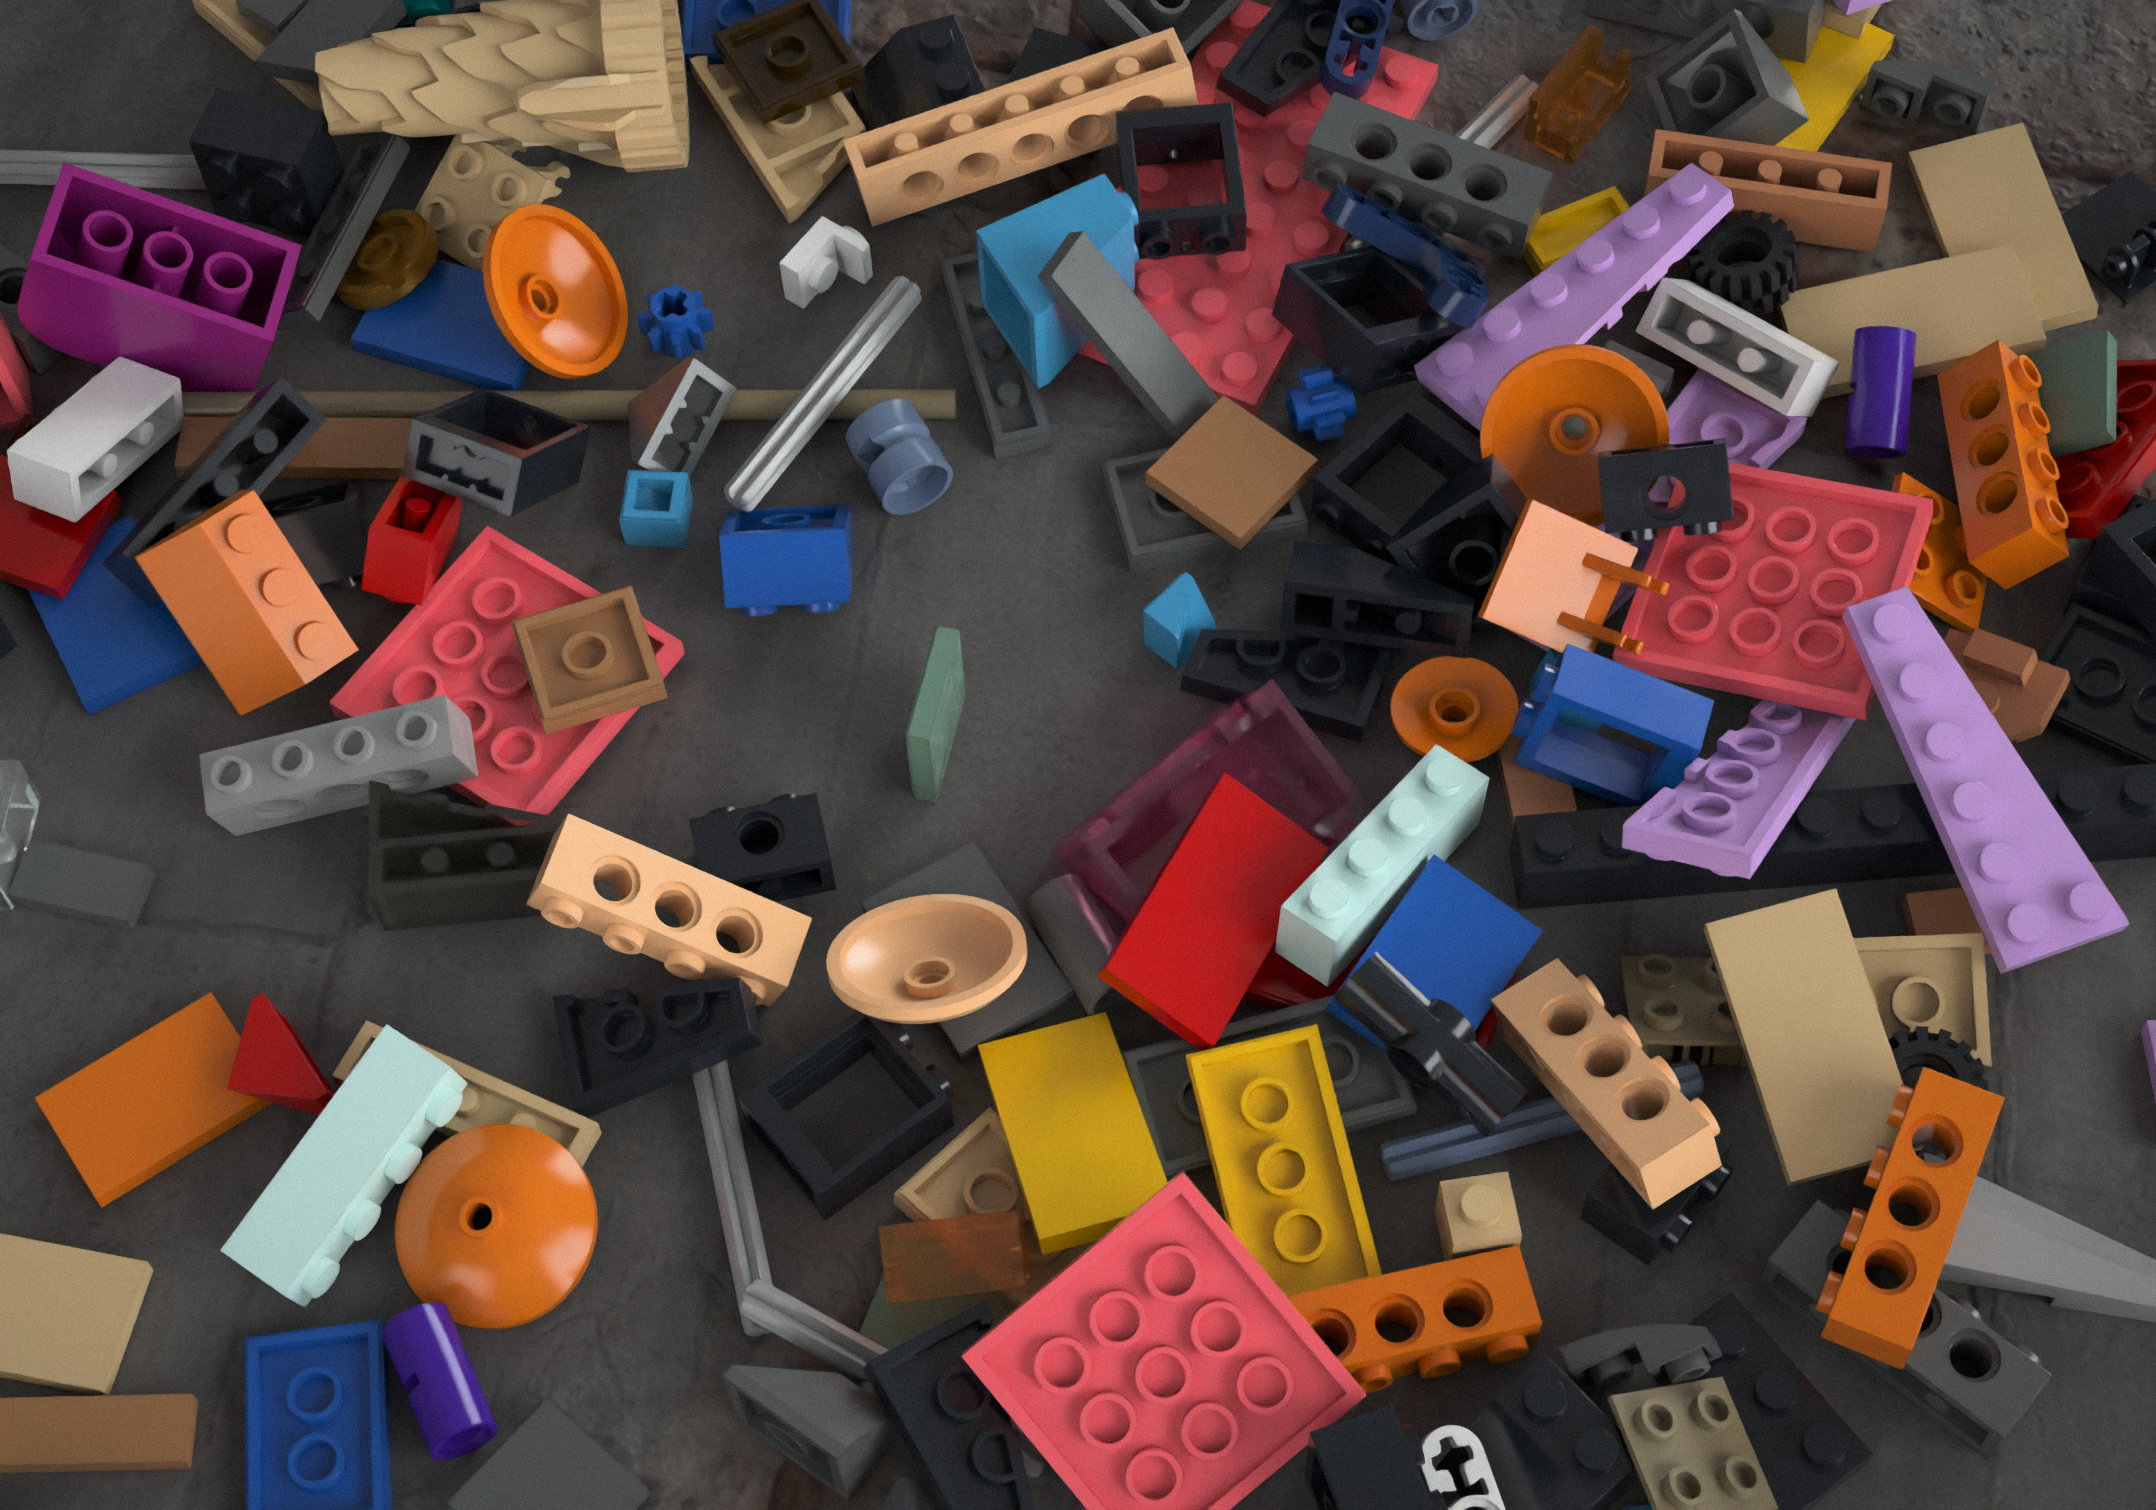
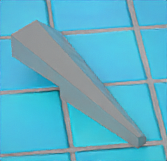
[1915,1152,2156,1322]

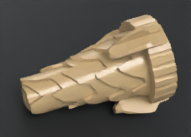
[315,0,690,172]

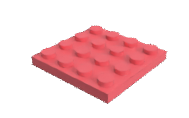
[1613,462,1933,720]
[329,525,685,837]
[961,1170,1367,1510]

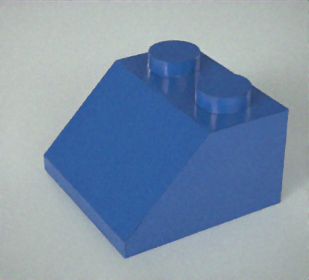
[719,503,852,616]

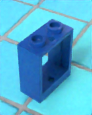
[1511,643,1714,807]

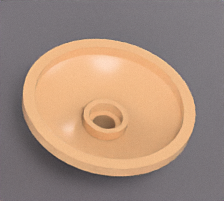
[826,894,1027,1024]

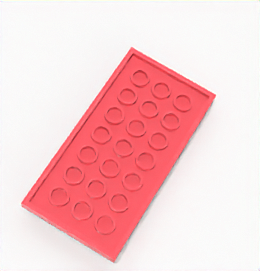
[1077,0,1439,417]

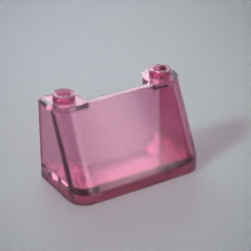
[1051,679,1367,926]

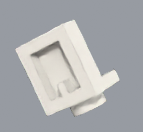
[779,216,873,309]

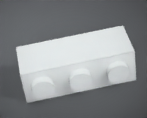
[1635,277,1840,417]
[7,356,184,523]

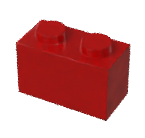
[361,474,463,606]

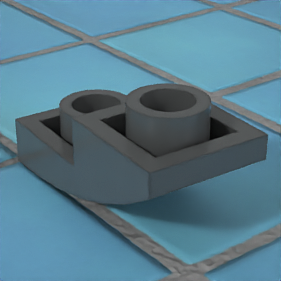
[1860,60,1996,134]
[1559,1324,1723,1389]

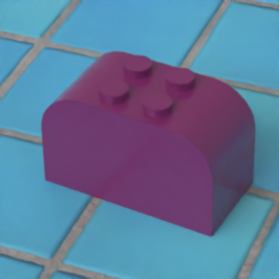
[17,162,302,392]

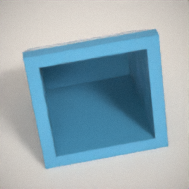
[976,173,1139,389]

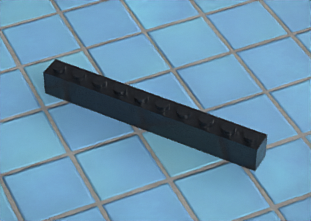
[1509,763,2156,910]

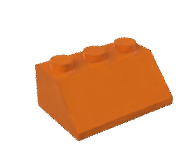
[133,490,358,716]

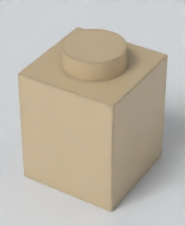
[1434,1171,1522,1261]

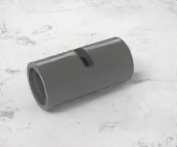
[1025,874,1132,1016]

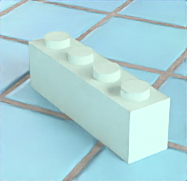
[1275,744,1489,987]
[220,1024,468,1308]

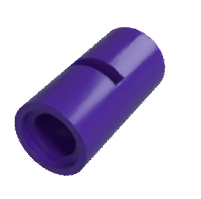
[1844,326,1917,459]
[382,1302,498,1460]

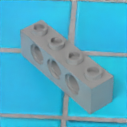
[199,695,479,836]

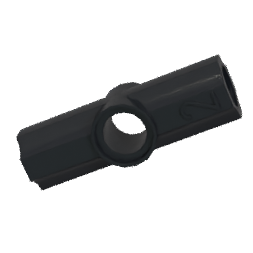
[1334,951,1528,1137]

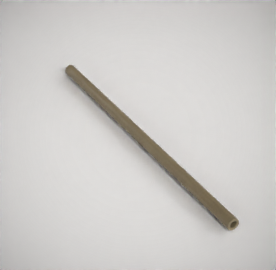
[182,389,956,420]

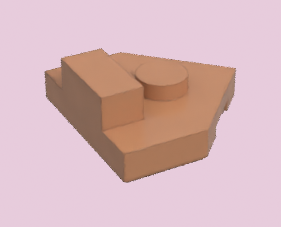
[1943,628,2071,743]

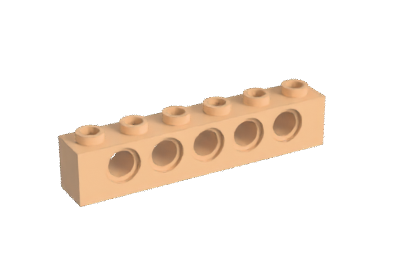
[843,27,1198,227]

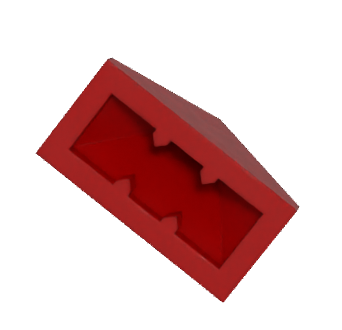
[227,993,336,1116]

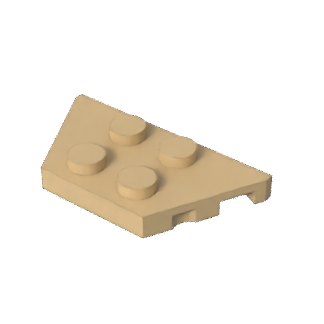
[689,56,866,223]

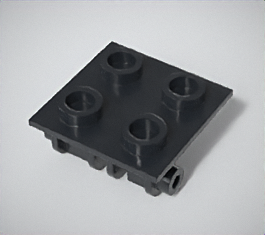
[2061,170,2156,305]

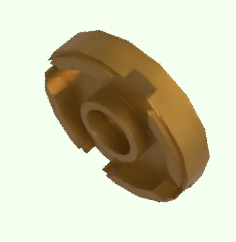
[335,209,439,311]

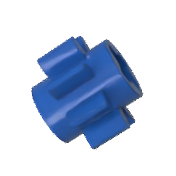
[637,284,714,360]
[1285,364,1356,443]

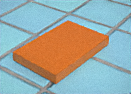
[35,992,273,1208]

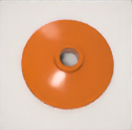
[1390,656,1519,763]

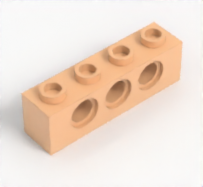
[526,814,812,1007]
[1491,958,1722,1210]

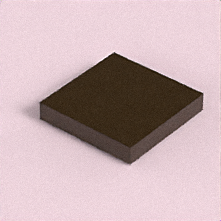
[712,0,866,125]

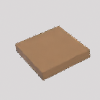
[1145,395,1318,550]
[511,585,668,735]

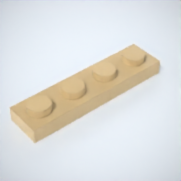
[332,1020,602,1167]

